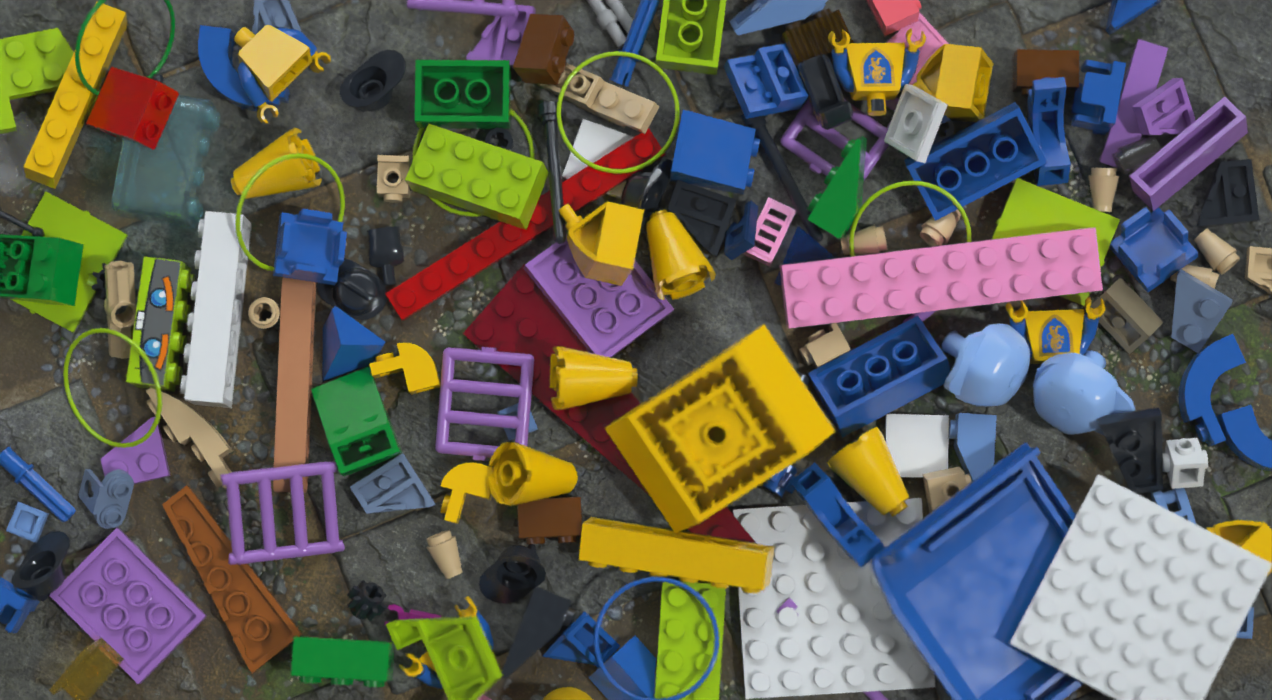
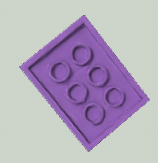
[524,235,674,358]
[49,528,207,684]

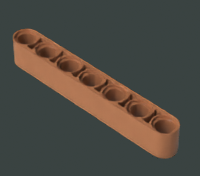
[273,277,316,493]

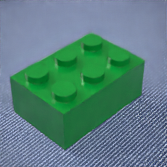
[415,60,511,129]
[291,636,395,687]

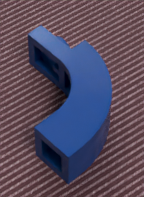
[198,25,290,111]
[1028,77,1071,186]
[1179,334,1246,447]
[1216,405,1272,472]
[790,462,885,568]

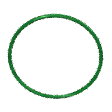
[75,0,175,96]

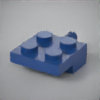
[723,43,808,119]

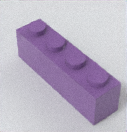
[1129,97,1248,211]

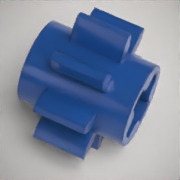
[762,465,798,497]

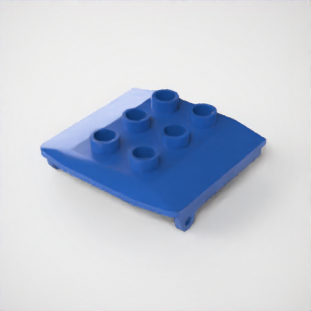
[871,443,1084,700]

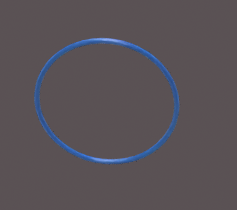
[594,577,719,700]

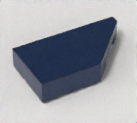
[724,201,758,260]

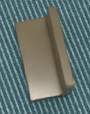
[1090,278,1163,354]

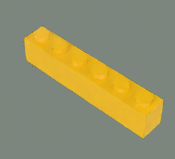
[23,1,127,189]
[579,517,774,593]

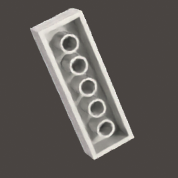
[181,211,252,408]

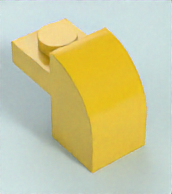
[369,343,440,395]
[440,463,494,524]

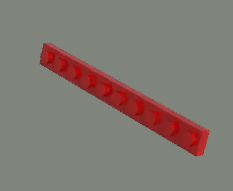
[386,128,666,321]

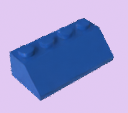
[904,102,1048,221]
[808,316,951,438]

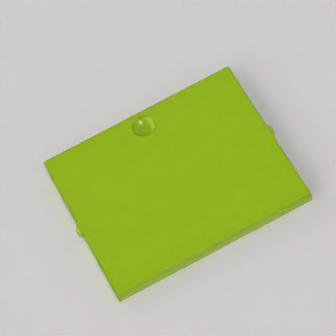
[992,178,1120,306]
[11,192,128,333]

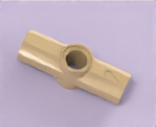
[104,261,137,359]

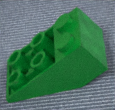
[807,136,867,239]
[0,234,84,306]
[311,367,402,477]

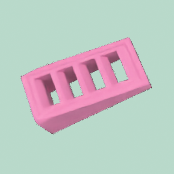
[743,197,796,267]

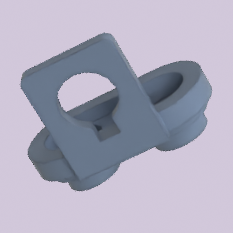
[79,469,134,529]

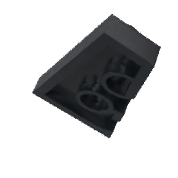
[1097,407,1163,494]

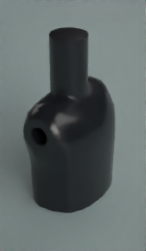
[367,226,404,286]

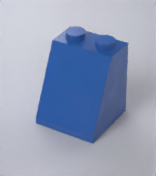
[670,110,760,195]

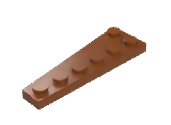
[162,485,303,673]

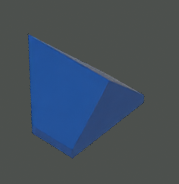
[1106,0,1162,35]
[322,306,386,382]
[542,611,620,668]
[588,635,656,700]

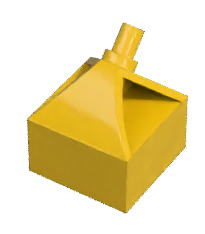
[912,44,993,122]
[558,201,644,286]
[1206,520,1272,577]

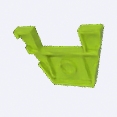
[0,28,98,134]
[386,616,503,700]

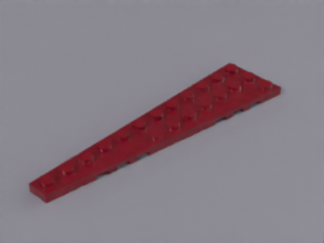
[463,263,757,544]

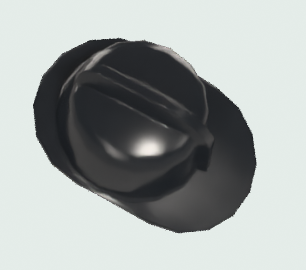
[340,50,406,112]
[621,159,673,229]
[316,258,387,320]
[11,531,70,602]
[479,544,546,603]

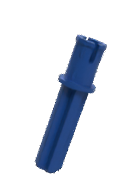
[610,0,659,87]
[0,446,76,522]

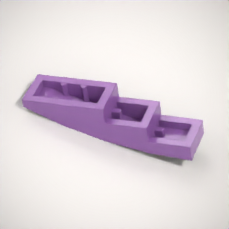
[1099,39,1168,171]

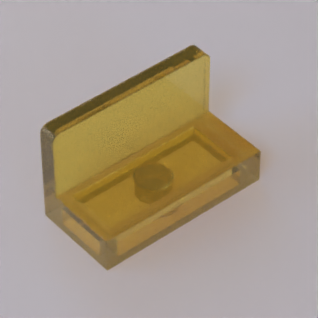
[49,638,124,700]

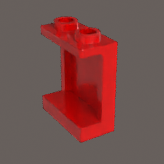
[86,66,179,149]

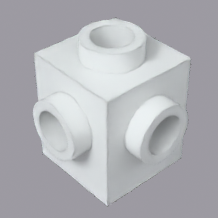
[1163,438,1208,489]

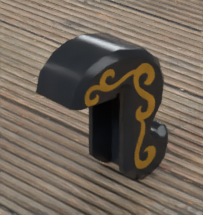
[798,54,853,130]

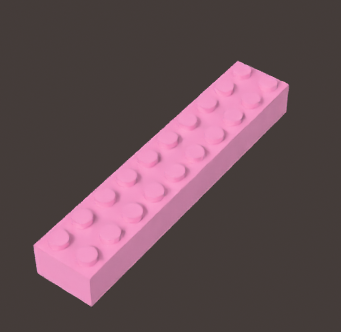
[779,228,1103,328]

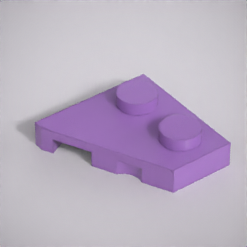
[466,4,536,68]
[1132,78,1196,135]
[101,417,170,484]

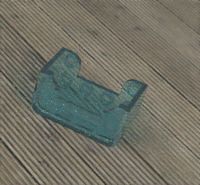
[112,95,220,229]

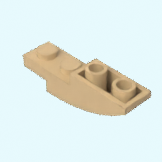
[538,63,659,134]
[146,388,233,489]

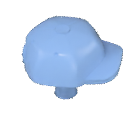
[942,324,1030,407]
[1033,350,1135,435]

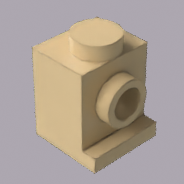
[377,155,411,203]
[799,323,851,369]

